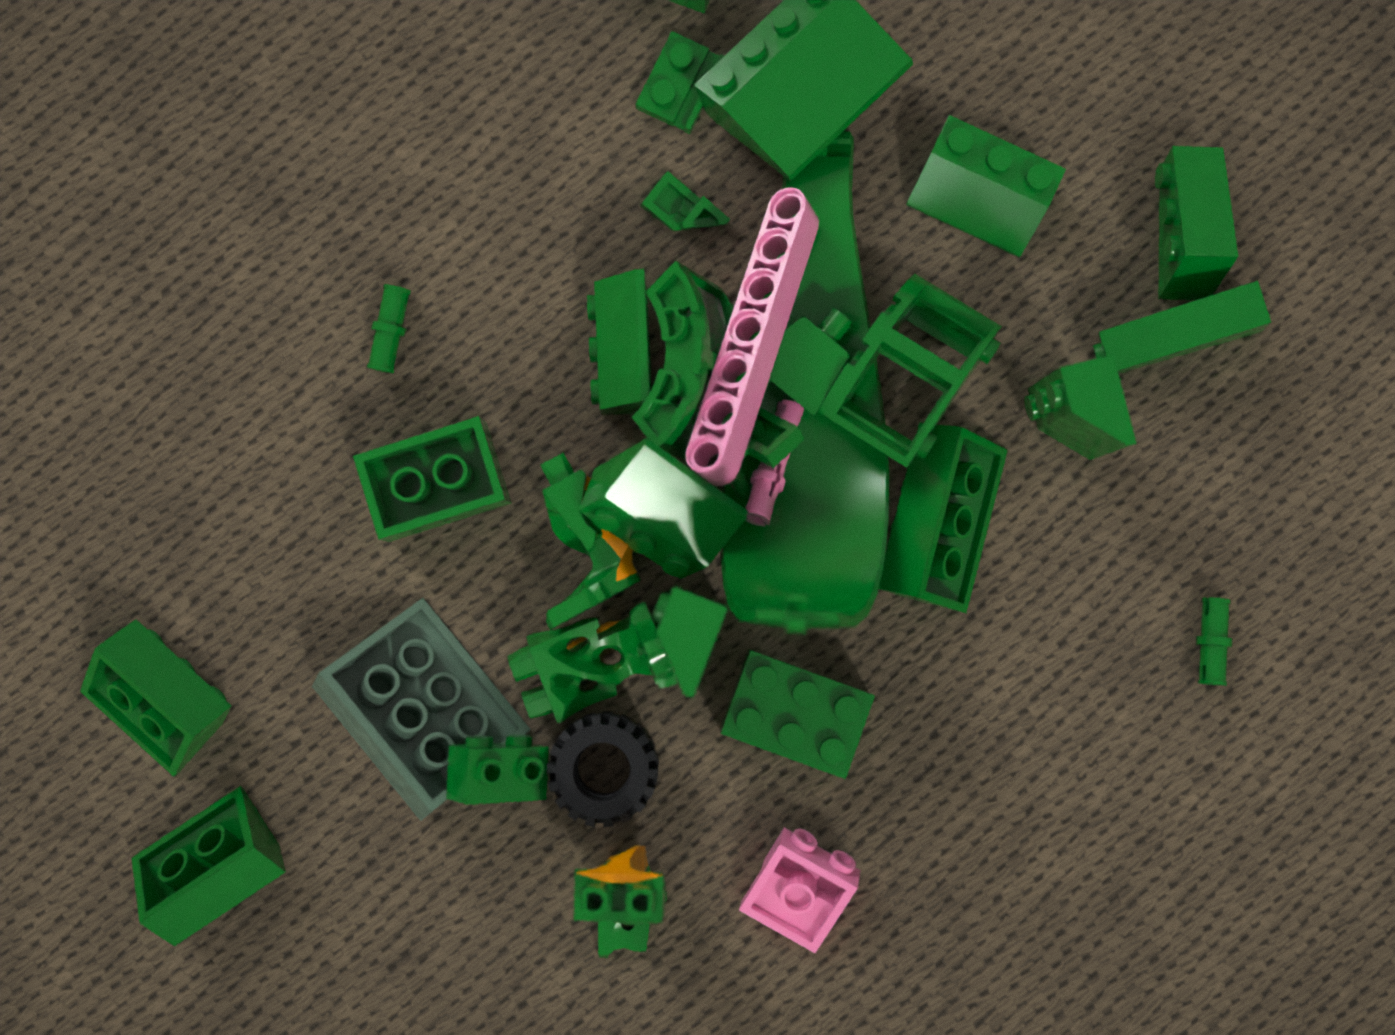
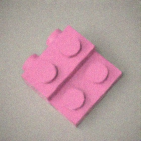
[739,827,860,953]

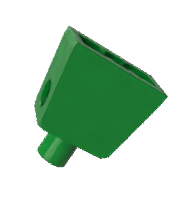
[769,307,853,416]

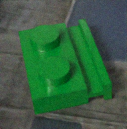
[635,31,724,134]

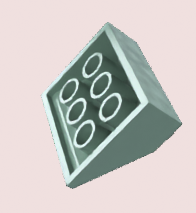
[312,598,531,821]

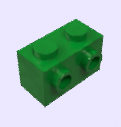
[446,735,549,805]

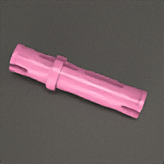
[745,400,804,526]

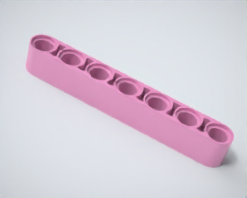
[686,187,819,486]

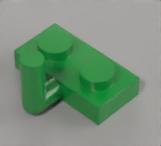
[721,408,804,498]

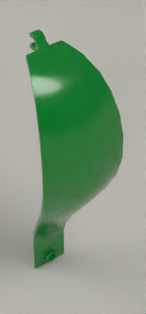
[720,131,889,633]

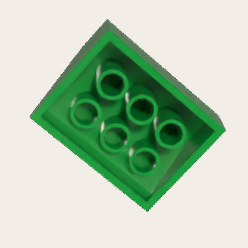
[694,0,913,181]

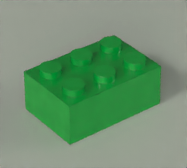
[353,416,512,542]
[720,649,875,779]

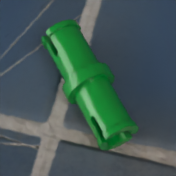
[366,284,411,374]
[1196,597,1233,686]

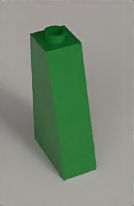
[1092,281,1272,373]

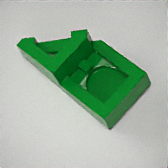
[639,171,730,232]

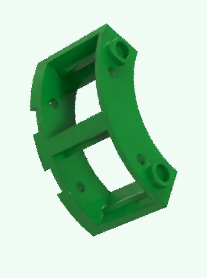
[817,274,1002,468]

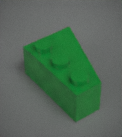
[1155,146,1238,300]

